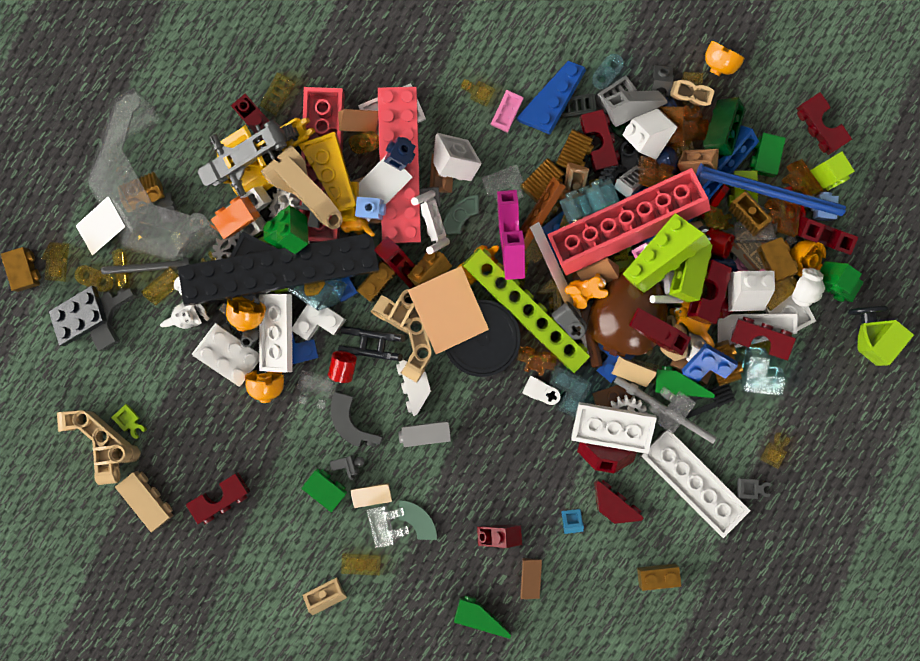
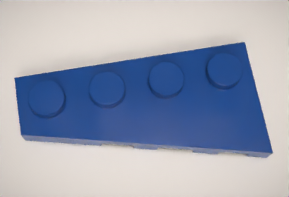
[516,61,586,135]

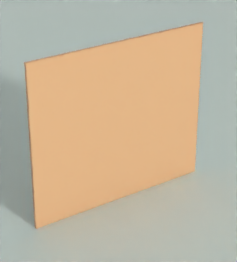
[408,266,489,354]

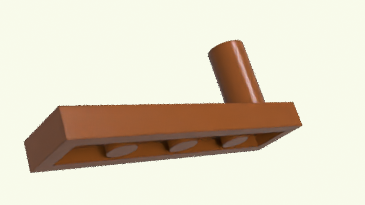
[519,177,579,251]

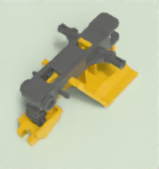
[198,118,315,197]

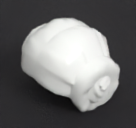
[791,268,825,307]

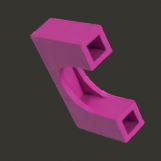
[497,190,525,280]

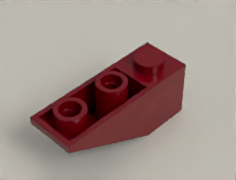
[629,308,691,356]

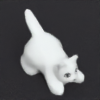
[160,302,202,329]

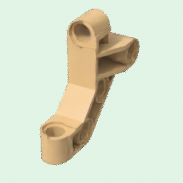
[261,145,343,229]
[371,289,432,383]
[57,411,141,485]

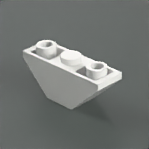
[396,359,431,416]

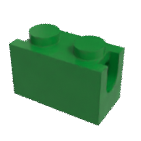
[749,133,786,178]
[301,469,348,513]

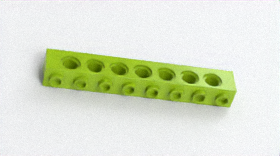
[462,249,590,373]

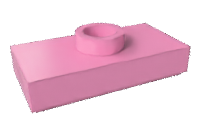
[491,90,524,133]

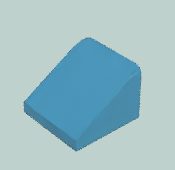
[561,509,584,534]

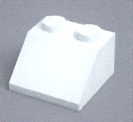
[623,109,677,160]
[433,133,482,181]
[728,271,775,311]

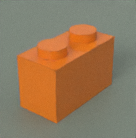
[211,196,261,239]

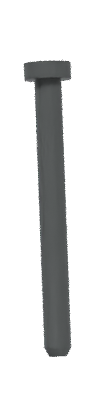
[101,257,189,274]

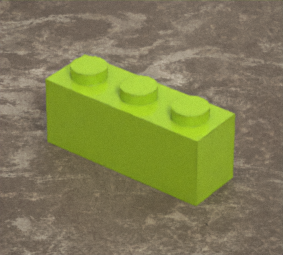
[808,151,855,191]
[669,244,713,302]

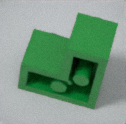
[263,205,309,254]
[820,261,864,302]

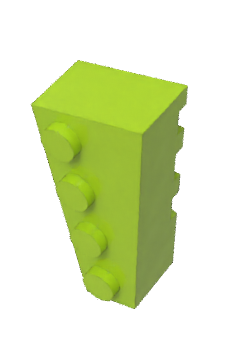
[623,213,711,293]

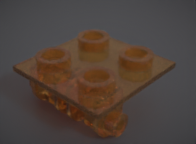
[657,106,685,146]

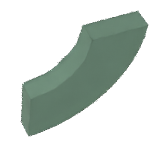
[443,195,479,235]
[399,500,437,540]

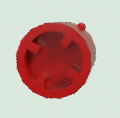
[705,228,734,258]
[328,351,357,383]

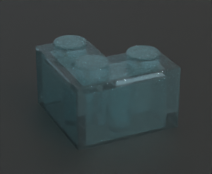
[559,179,620,223]
[740,347,786,395]
[548,366,592,418]

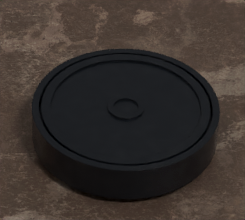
[445,300,520,377]

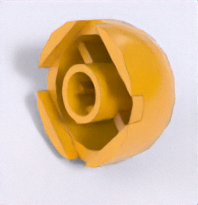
[705,41,745,77]
[789,240,826,277]
[226,296,266,332]
[245,370,284,403]

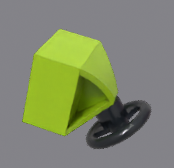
[848,306,914,366]

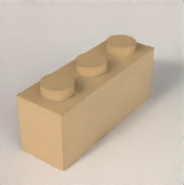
[115,471,174,532]

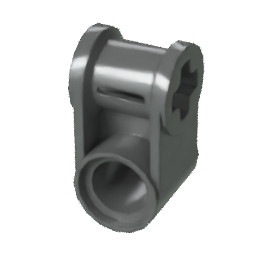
[552,301,587,339]

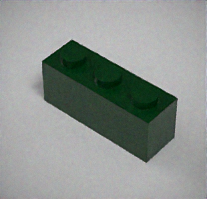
[703,97,746,156]

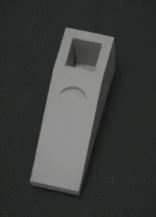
[604,91,667,127]

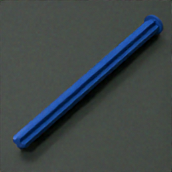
[696,163,846,216]

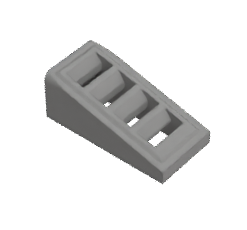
[595,75,637,114]
[614,165,652,197]

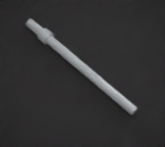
[614,376,717,444]

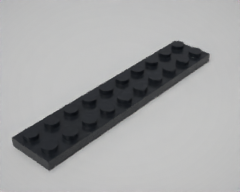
[178,233,379,306]

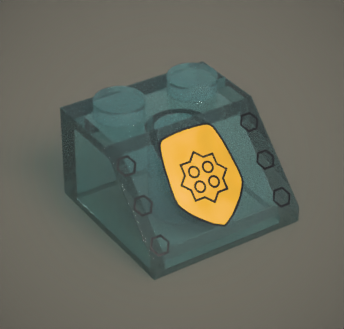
[288,279,347,311]

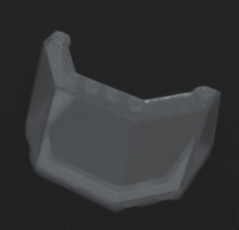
[87,88,222,261]

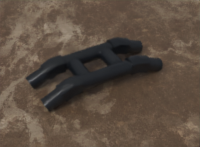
[338,326,406,361]

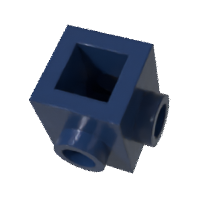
[384,137,416,171]

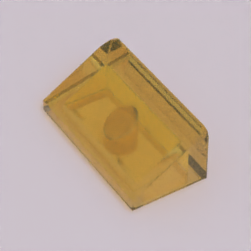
[112,249,130,290]

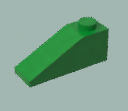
[655,366,715,398]
[454,595,511,639]

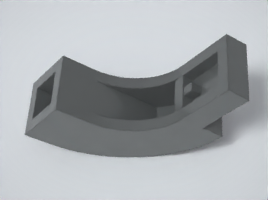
[90,288,138,351]
[331,392,383,447]

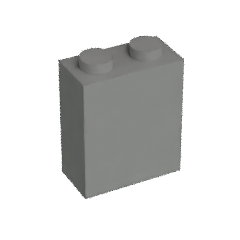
[398,420,451,447]

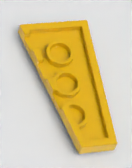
[298,132,356,212]

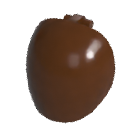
[587,271,668,358]

